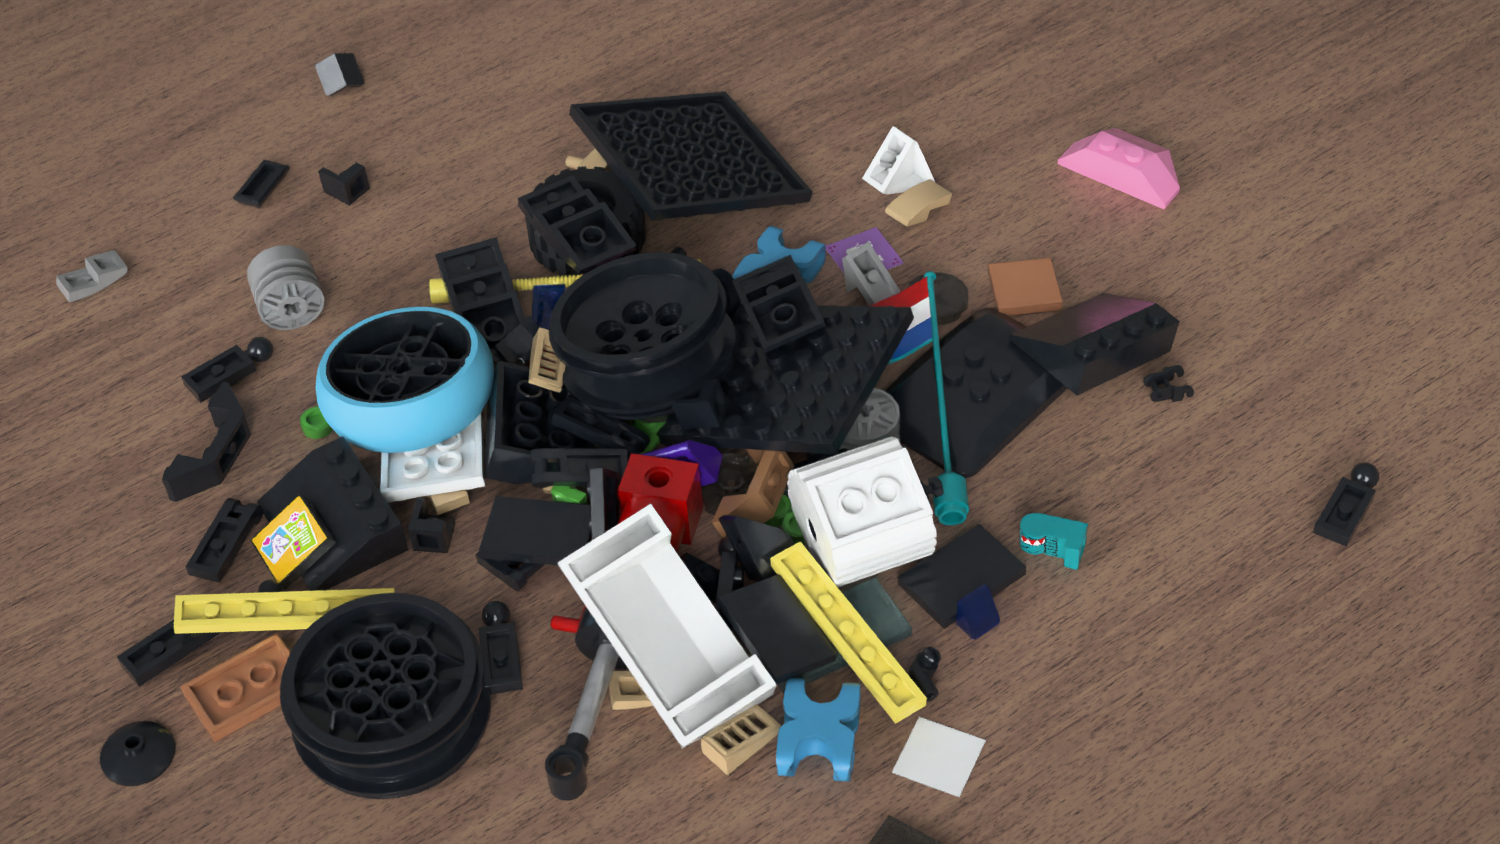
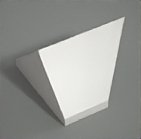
[862,126,935,194]

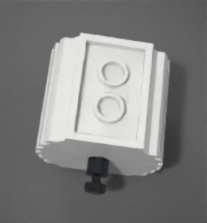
[787,436,944,588]

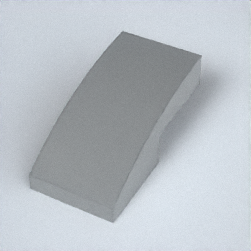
[56,250,128,303]

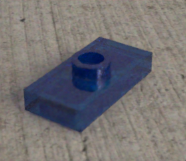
[532,284,566,330]

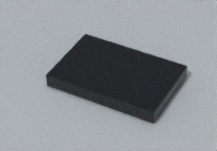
[479,496,592,566]
[898,524,1026,629]
[717,574,837,684]

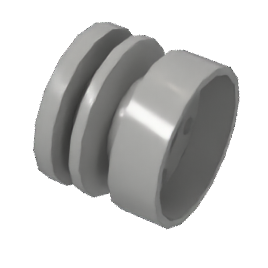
[247,245,325,330]
[839,388,900,451]

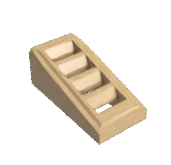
[528,327,566,393]
[701,704,782,775]

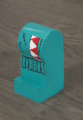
[1019,513,1088,570]

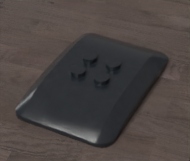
[885,308,1067,478]

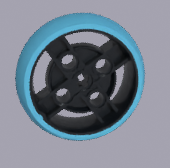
[315,307,494,453]

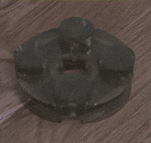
[701,453,759,515]

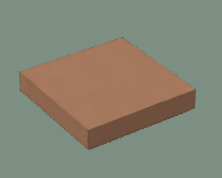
[988,258,1063,316]

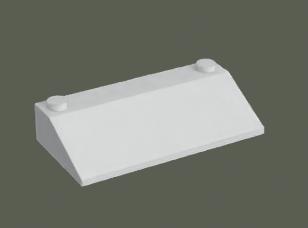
[558,504,777,749]

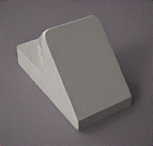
[842,241,901,306]

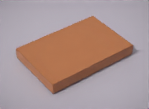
[180,633,291,743]

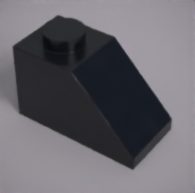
[718,515,794,581]

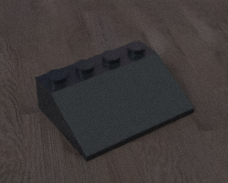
[1009,293,1180,396]
[484,360,595,484]
[257,436,408,591]

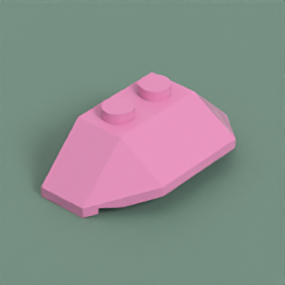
[1058,128,1180,209]

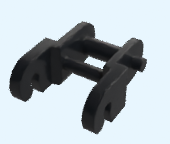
[1143,365,1194,402]

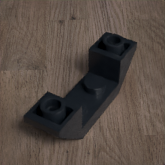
[162,382,251,502]

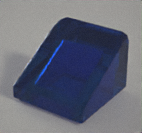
[957,584,1000,640]

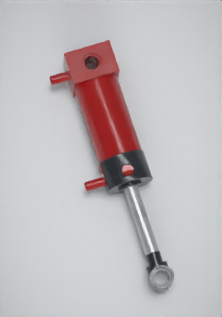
[545,453,703,801]

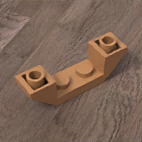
[712,449,794,538]

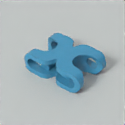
[732,226,826,284]
[776,678,861,782]

